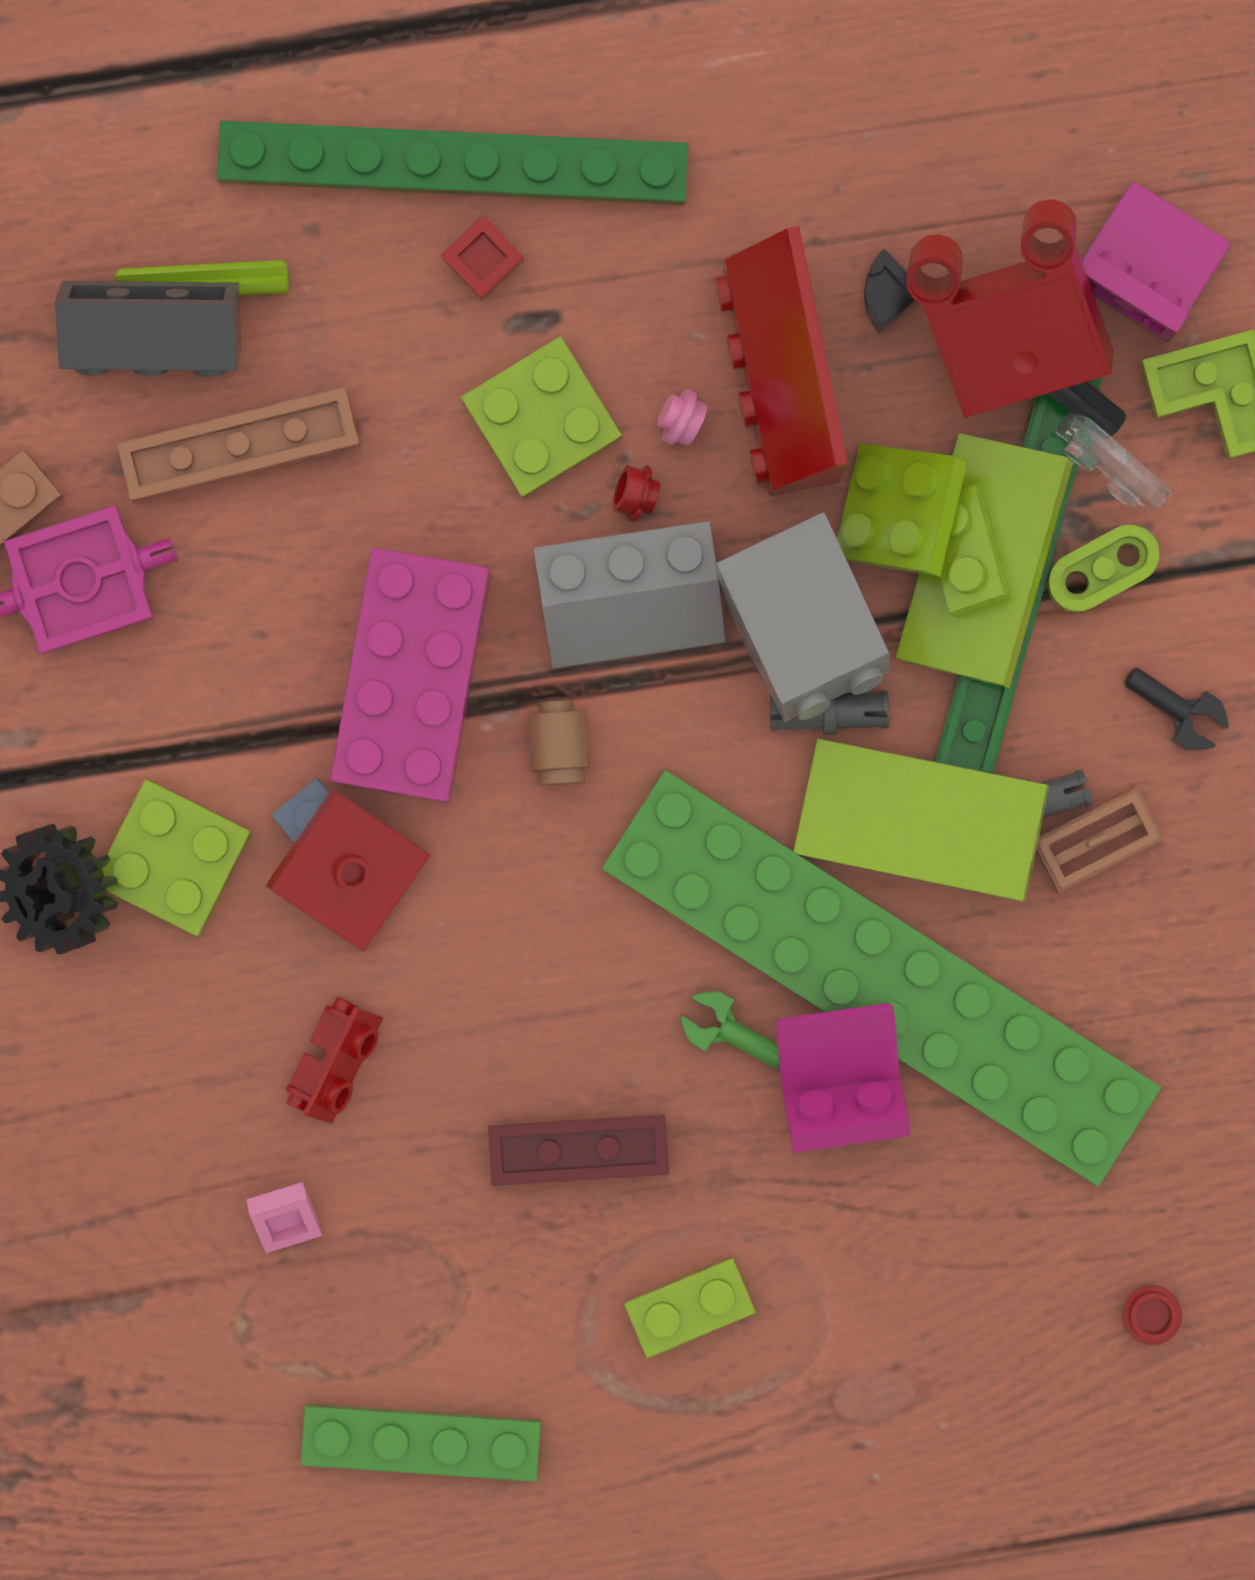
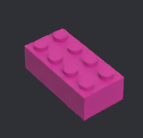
[330,547,491,803]

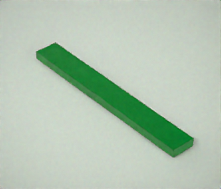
[934,344,1112,774]

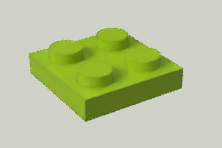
[461,336,622,499]
[837,443,968,577]
[102,779,252,937]

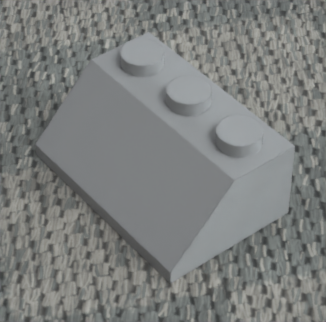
[533,521,726,669]

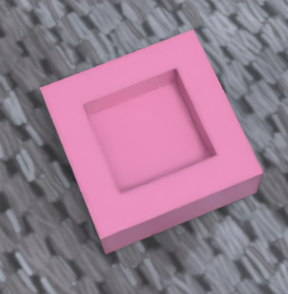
[246,1182,322,1253]

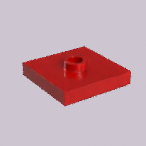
[265,788,430,952]

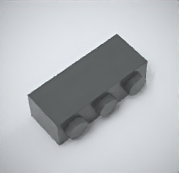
[55,281,241,377]

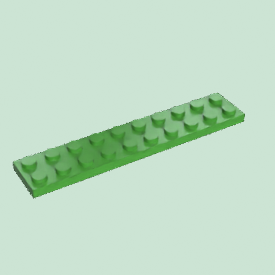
[602,770,1162,1187]

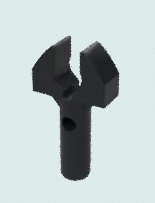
[1124,667,1229,750]

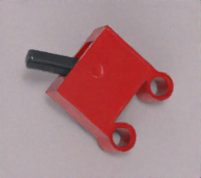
[906,199,1126,439]

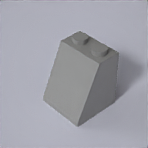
[716,512,891,722]

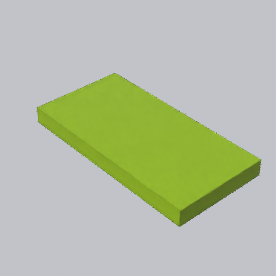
[895,433,1073,688]
[793,738,1050,902]

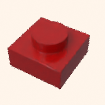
[441,215,524,301]

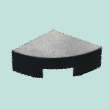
[864,248,916,333]

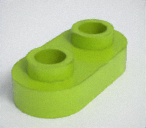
[1047,524,1160,613]

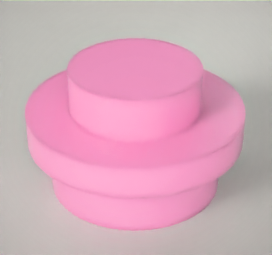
[657,388,707,446]

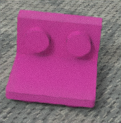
[1082,182,1230,343]
[775,1003,910,1153]

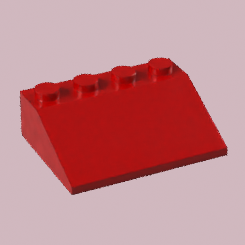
[715,226,848,496]

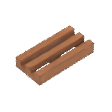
[1036,787,1164,893]

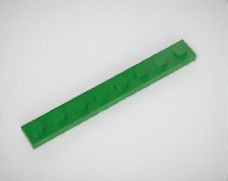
[217,121,688,205]

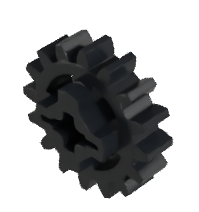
[0,824,118,955]

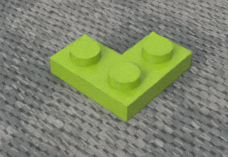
[1139,329,1255,460]

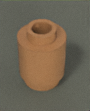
[527,700,590,786]

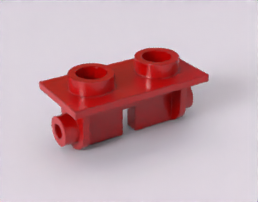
[286,996,383,1124]

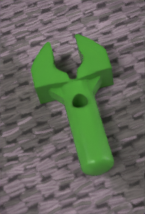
[680,991,780,1069]

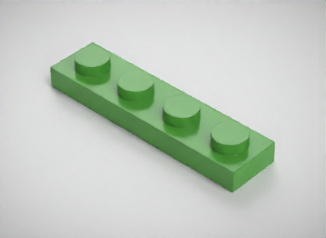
[301,1403,541,1482]

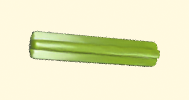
[115,260,289,296]

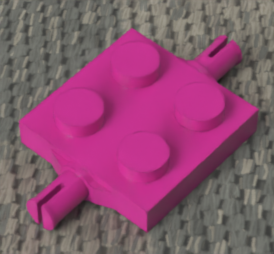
[0,505,178,655]

